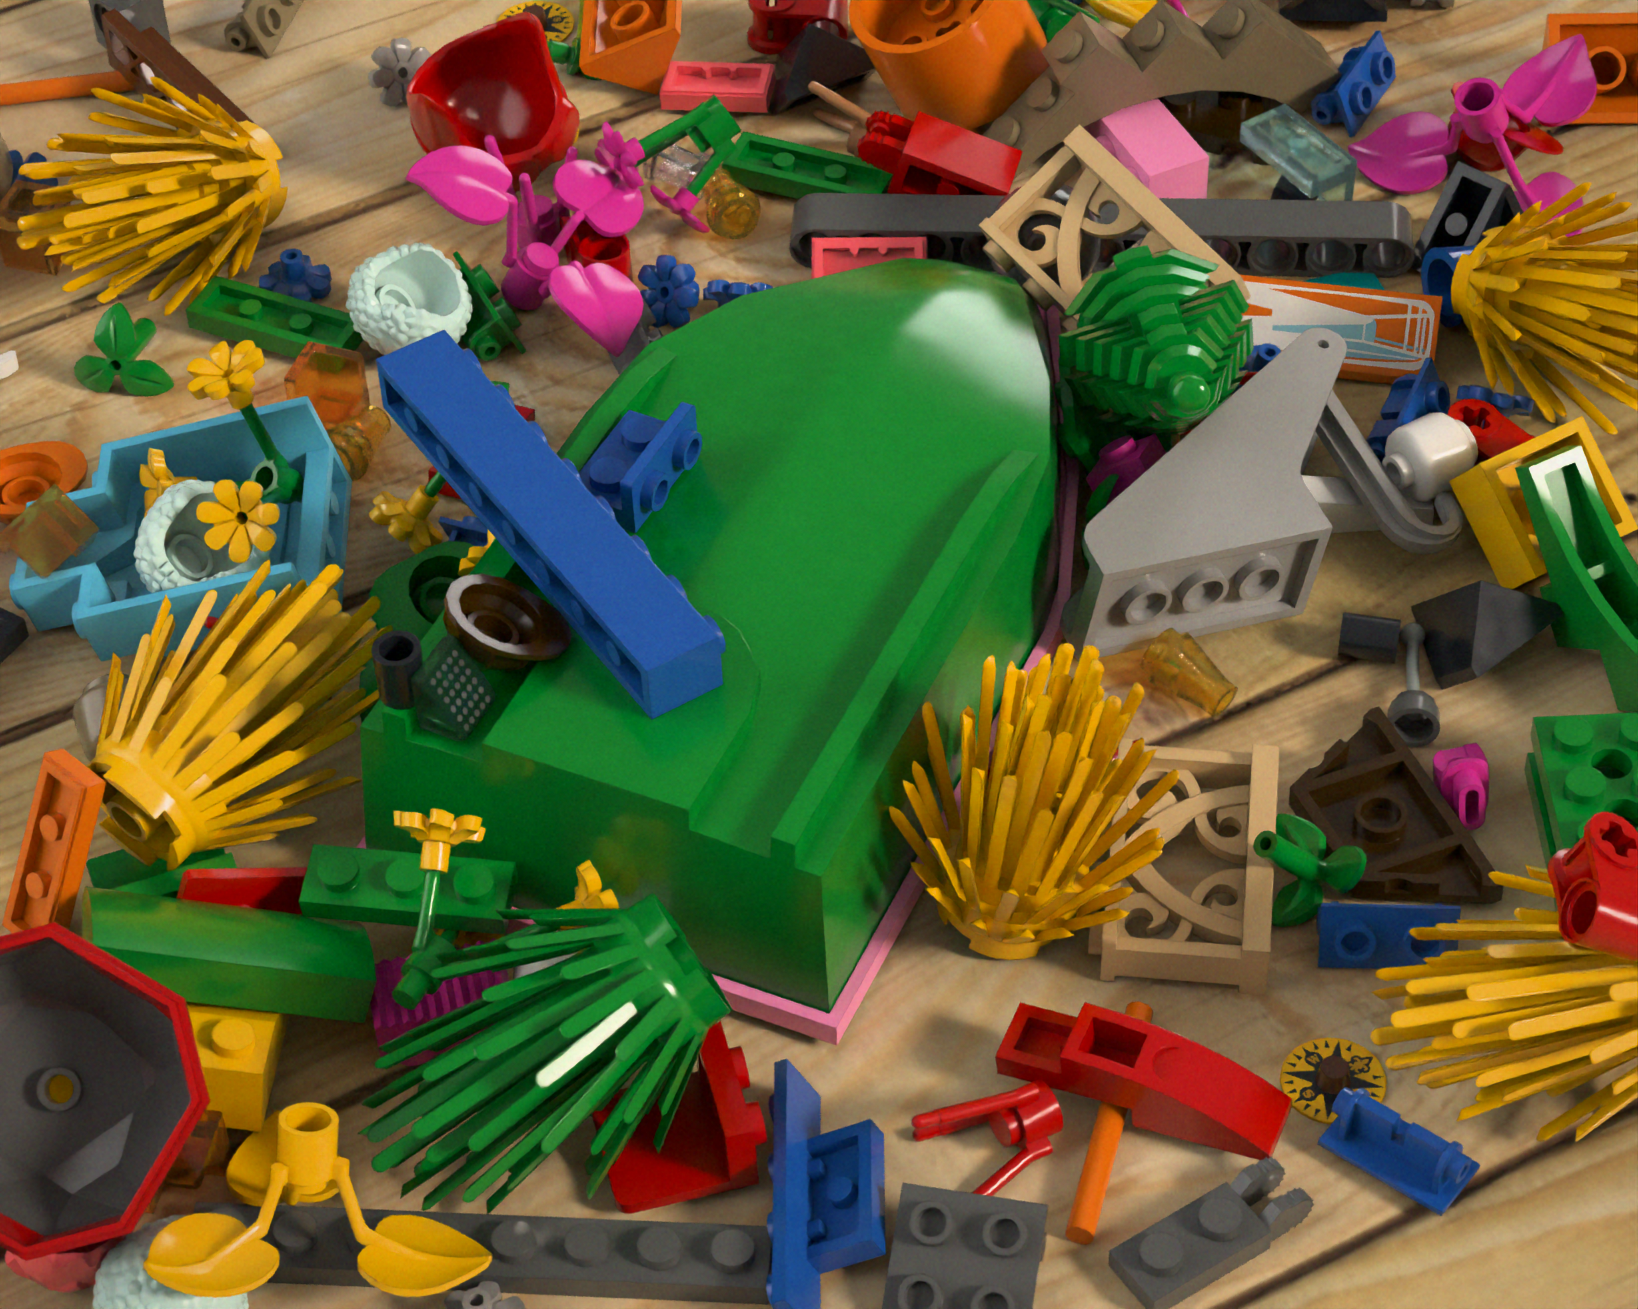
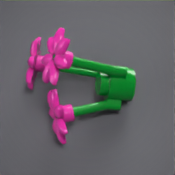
[594,95,741,233]

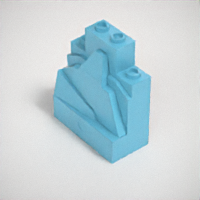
[9,396,352,662]

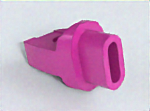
[1433,743,1489,830]

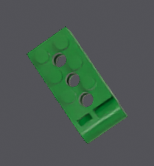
[1524,712,1638,941]

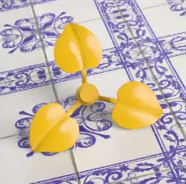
[143,1102,492,1298]

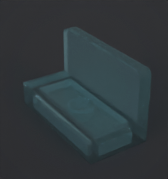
[1240,104,1357,201]

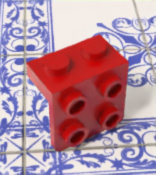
[592,1021,767,1214]

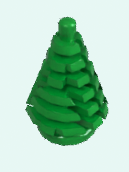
[1058,245,1254,437]

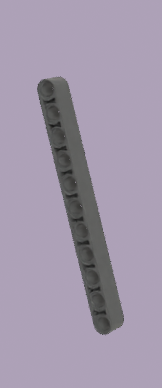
[789,193,1414,278]

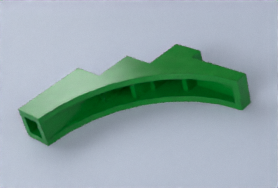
[1515,445,1638,712]

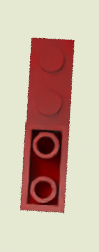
[995,1002,1292,1160]

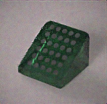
[411,634,496,742]

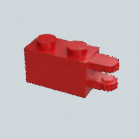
[856,110,1023,196]

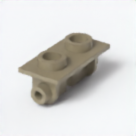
[224,0,304,59]

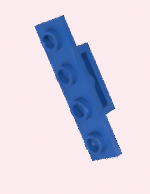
[766,1058,886,1309]

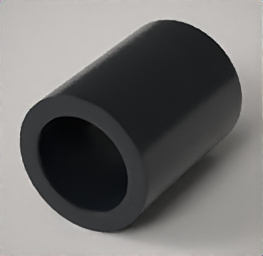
[1338,612,1401,664]
[372,631,428,710]

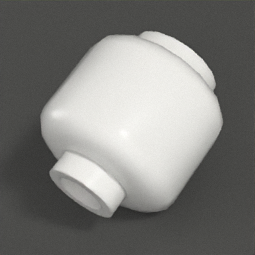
[1382,413,1478,502]

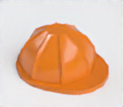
[0,441,88,531]

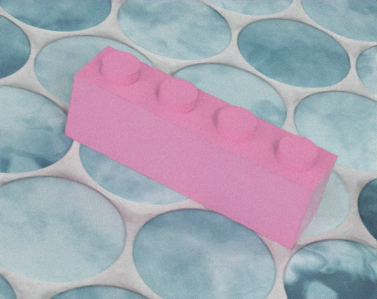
[1083,98,1209,199]

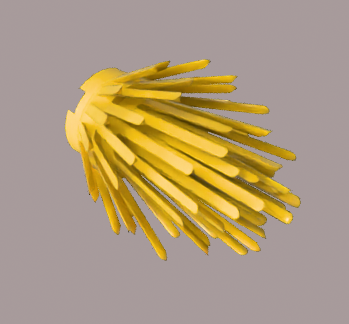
[16,77,288,316]
[1451,182,1638,435]
[86,560,393,871]
[889,643,1179,960]
[1370,864,1638,1142]

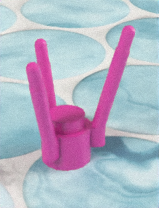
[484,135,578,249]

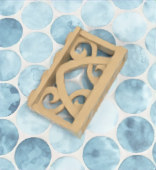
[978,124,1251,332]
[1088,738,1279,996]

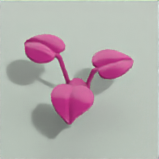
[1348,34,1597,237]
[406,146,644,358]

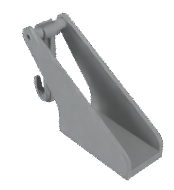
[1059,328,1463,662]

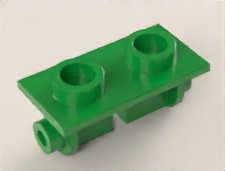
[453,251,527,361]

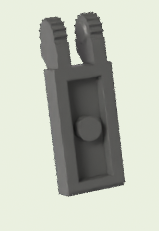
[1108,1156,1314,1309]

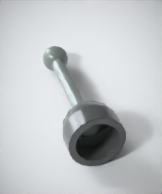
[1387,623,1440,747]

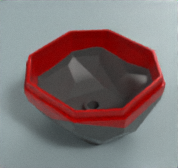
[0,922,211,1261]

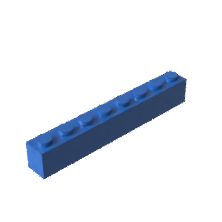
[376,330,726,720]

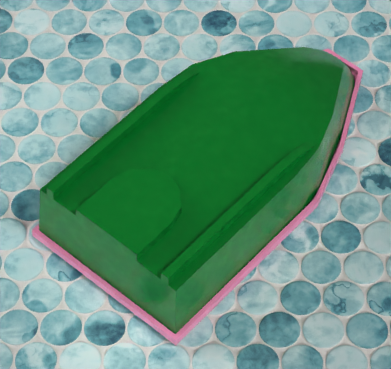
[356,258,1079,1045]

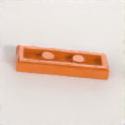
[2,748,106,933]

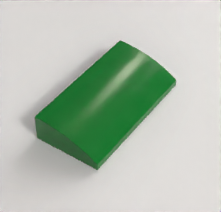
[82,886,377,1023]

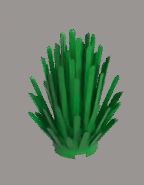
[357,893,733,1214]

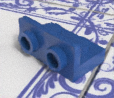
[579,402,702,533]

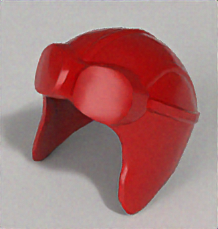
[406,12,580,192]

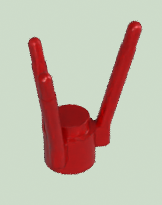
[911,1079,1063,1196]

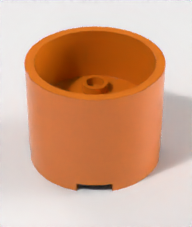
[849,0,1050,134]

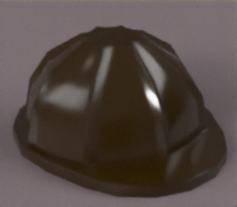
[443,574,572,673]

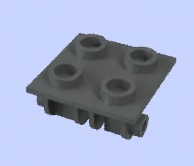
[882,1183,1048,1309]

